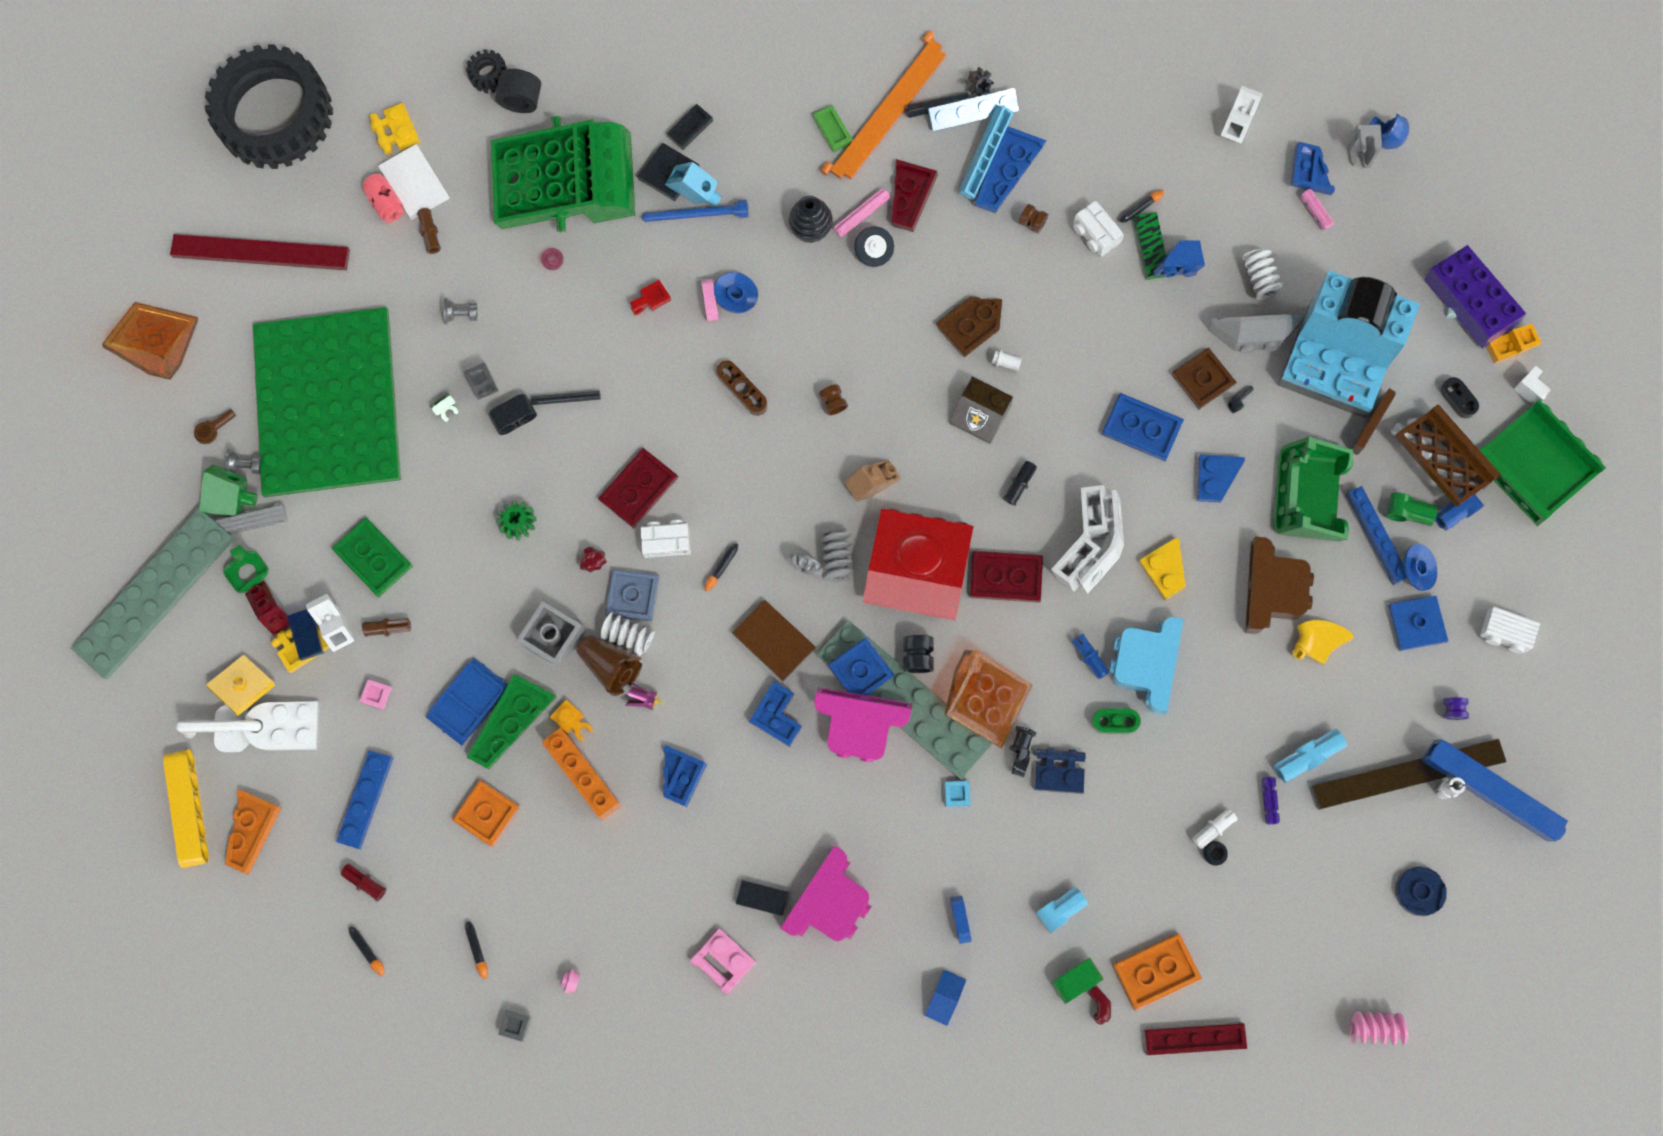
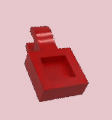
[630,280,671,316]

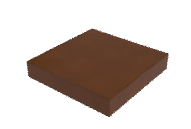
[1171,347,1237,410]

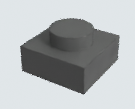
[498,1010,531,1042]

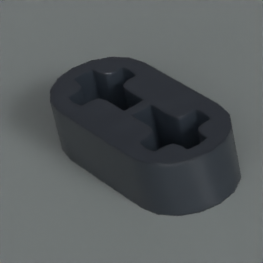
[1441,377,1479,418]

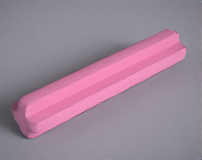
[834,188,890,237]

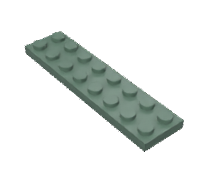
[71,509,235,680]
[817,620,992,781]

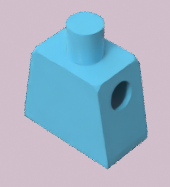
[665,162,722,206]

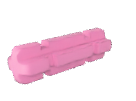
[1301,189,1334,230]

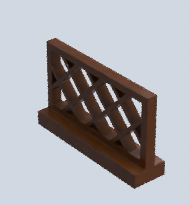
[1395,404,1501,507]

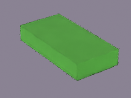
[813,105,853,153]

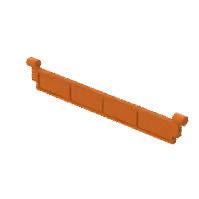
[820,31,946,180]

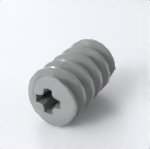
[822,531,853,582]

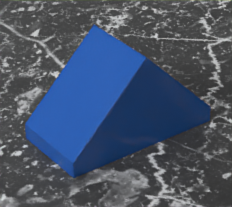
[925,970,966,1026]

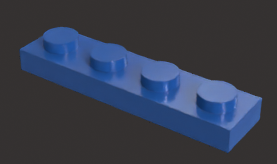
[336,750,394,850]

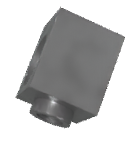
[464,362,499,400]

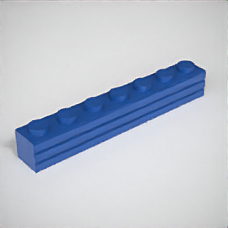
[1346,486,1408,585]

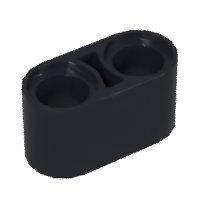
[488,394,537,435]

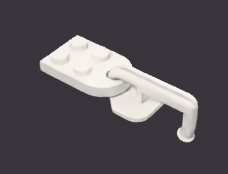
[176,701,319,753]

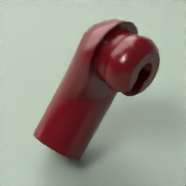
[1088,985,1111,1025]

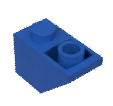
[1154,240,1205,278]

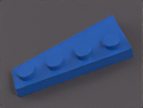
[975,126,1047,213]

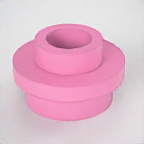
[560,968,580,994]

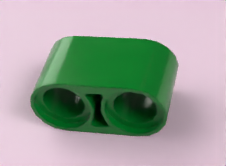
[1051,958,1104,1004]

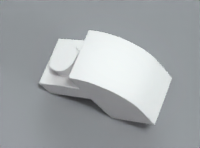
[1221,86,1263,144]
[306,594,354,652]

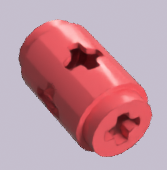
[362,174,404,223]

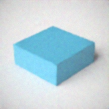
[945,781,970,807]

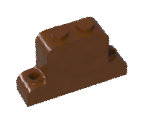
[1245,536,1314,634]

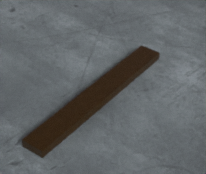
[1312,739,1507,810]

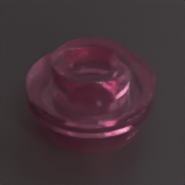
[541,248,564,270]

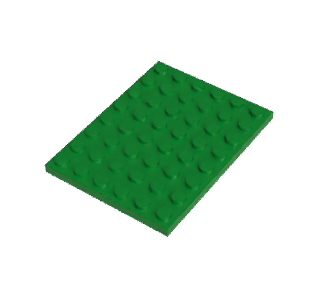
[253,307,401,497]

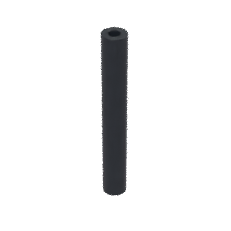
[531,390,601,405]

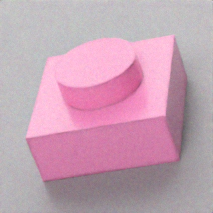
[359,680,392,710]

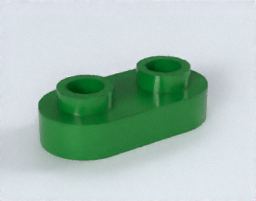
[1092,709,1141,734]

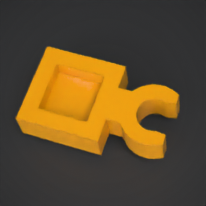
[550,700,594,742]

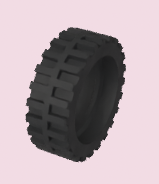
[205,44,333,169]

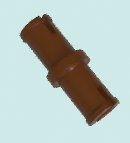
[417,208,441,254]

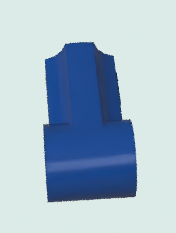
[1435,490,1485,531]

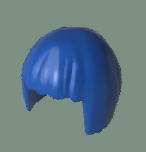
[1370,114,1410,149]

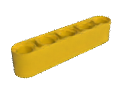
[163,749,209,869]

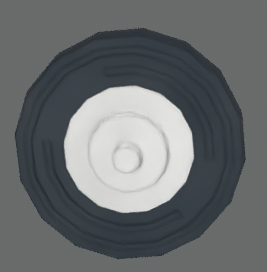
[854,226,895,267]

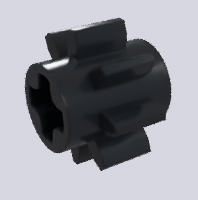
[965,67,994,96]

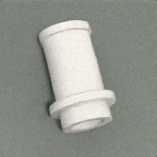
[992,350,1022,372]

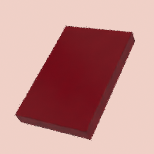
[598,448,679,529]
[970,551,1043,603]

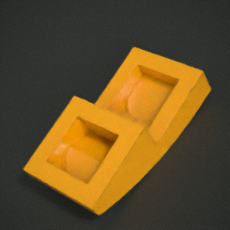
[1486,323,1542,364]

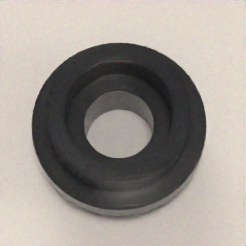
[1203,841,1228,866]

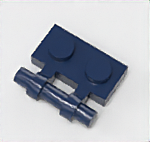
[1035,747,1086,794]

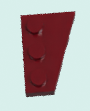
[892,159,938,232]

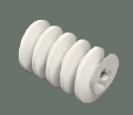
[1242,249,1283,300]
[601,612,655,656]

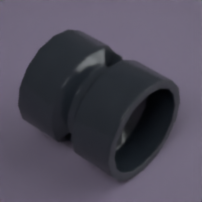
[903,635,934,673]

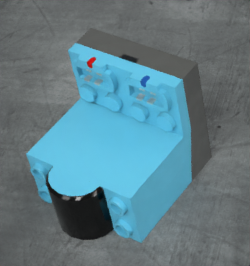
[1278,270,1420,418]

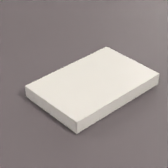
[378,144,450,220]

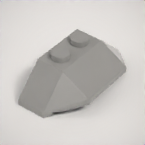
[1208,313,1304,353]

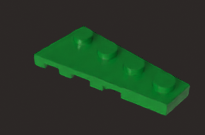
[467,674,557,770]

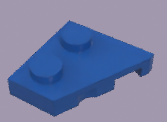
[1290,142,1335,195]
[1197,454,1245,503]
[663,745,707,808]

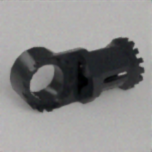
[1009,726,1037,778]

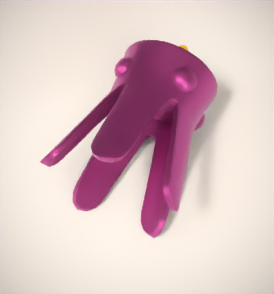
[625,682,662,710]

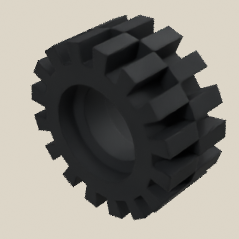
[466,49,507,93]

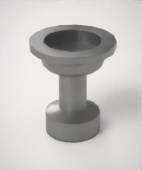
[443,298,478,325]
[225,449,262,474]

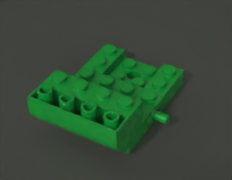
[491,116,636,233]

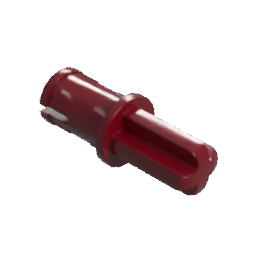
[340,864,387,902]

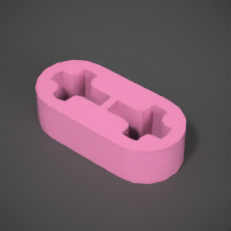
[702,279,719,322]

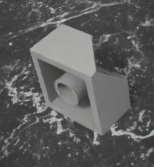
[516,601,586,666]

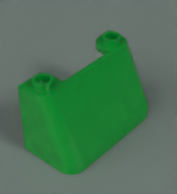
[1273,437,1354,542]

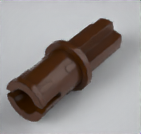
[362,618,411,637]

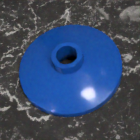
[714,272,758,314]
[1404,544,1437,591]

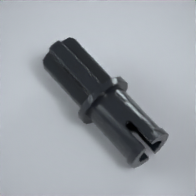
[1003,461,1037,506]

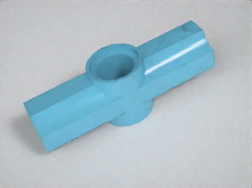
[1273,728,1348,783]

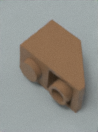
[845,460,901,501]

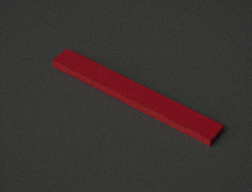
[170,234,350,271]

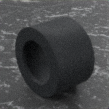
[495,69,542,113]

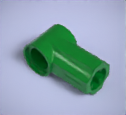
[1386,492,1438,526]

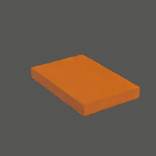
[1112,933,1202,1011]

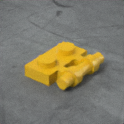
[369,102,421,155]
[270,615,330,673]

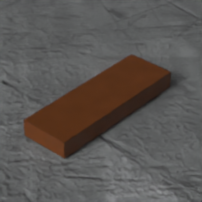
[1351,388,1396,455]

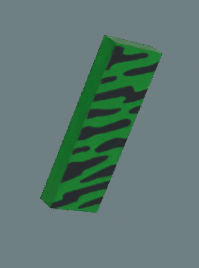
[1134,212,1166,280]

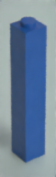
[1421,739,1568,842]

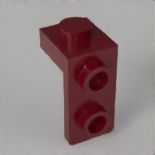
[245,581,293,636]

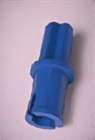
[1071,634,1109,679]

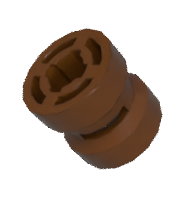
[1018,204,1049,234]
[819,384,848,416]

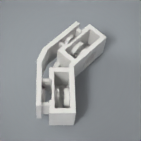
[1051,485,1124,594]

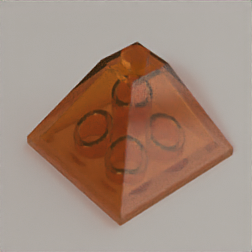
[102,302,198,380]
[944,650,1033,748]

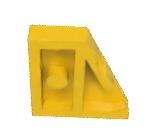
[1139,537,1186,601]

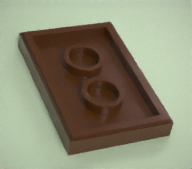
[732,600,816,682]

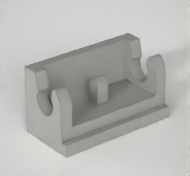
[1347,125,1382,168]

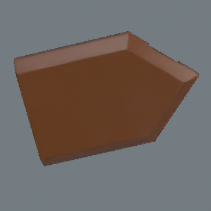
[936,296,1002,357]

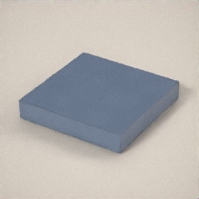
[605,569,660,622]

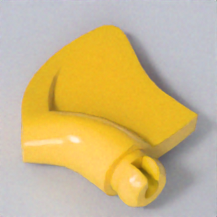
[1292,620,1354,665]

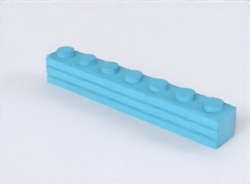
[958,105,1014,199]

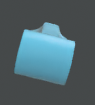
[1036,887,1088,933]

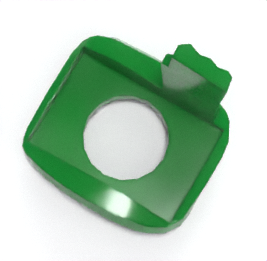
[223,545,269,593]

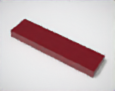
[1144,1023,1248,1056]

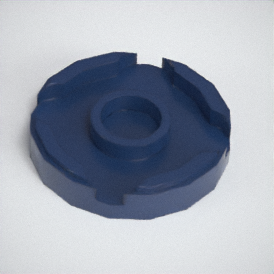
[1396,867,1447,917]

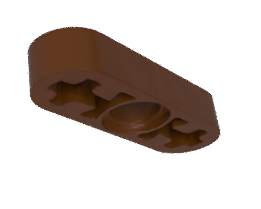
[717,360,768,416]

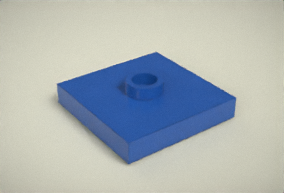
[1388,596,1448,651]
[828,637,895,695]

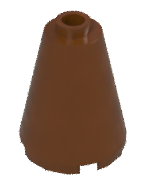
[577,635,642,696]

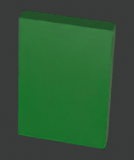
[331,517,413,598]

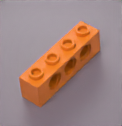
[541,727,622,821]

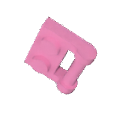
[690,929,756,995]

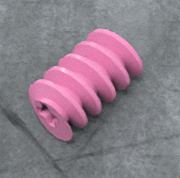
[1350,1011,1408,1045]

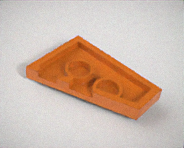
[225,789,281,875]

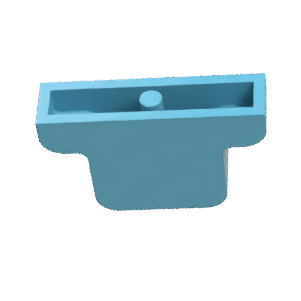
[1109,617,1184,715]

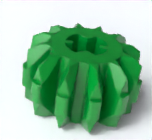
[496,500,537,541]

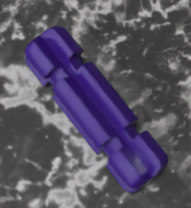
[1262,777,1280,825]

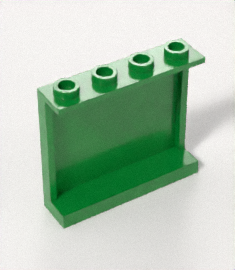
[1480,400,1606,526]

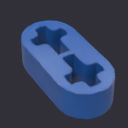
[950,895,972,944]

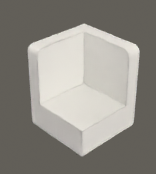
[1514,366,1550,405]

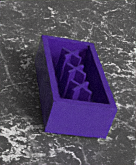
[1424,245,1527,349]

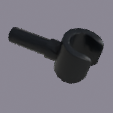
[1228,386,1254,413]

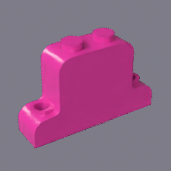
[814,687,913,762]
[780,846,872,942]

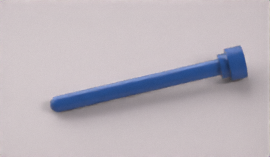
[642,199,749,222]

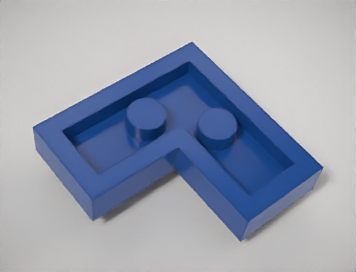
[749,682,802,747]

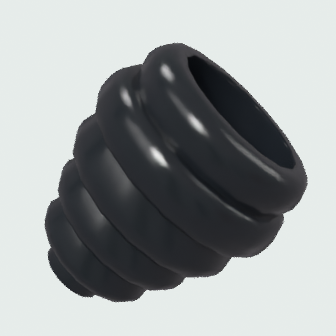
[788,196,833,243]

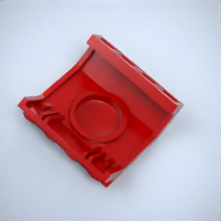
[863,508,974,621]

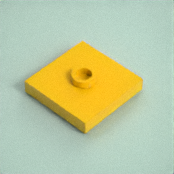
[206,655,275,716]

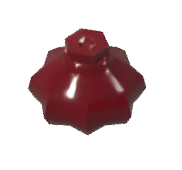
[579,547,607,573]

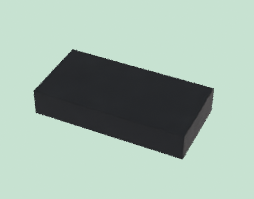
[666,104,713,150]
[736,880,789,916]

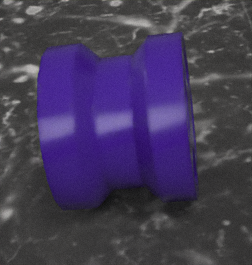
[1443,697,1469,720]

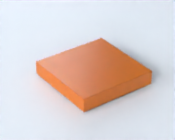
[452,780,520,847]

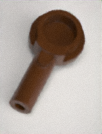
[194,409,236,445]

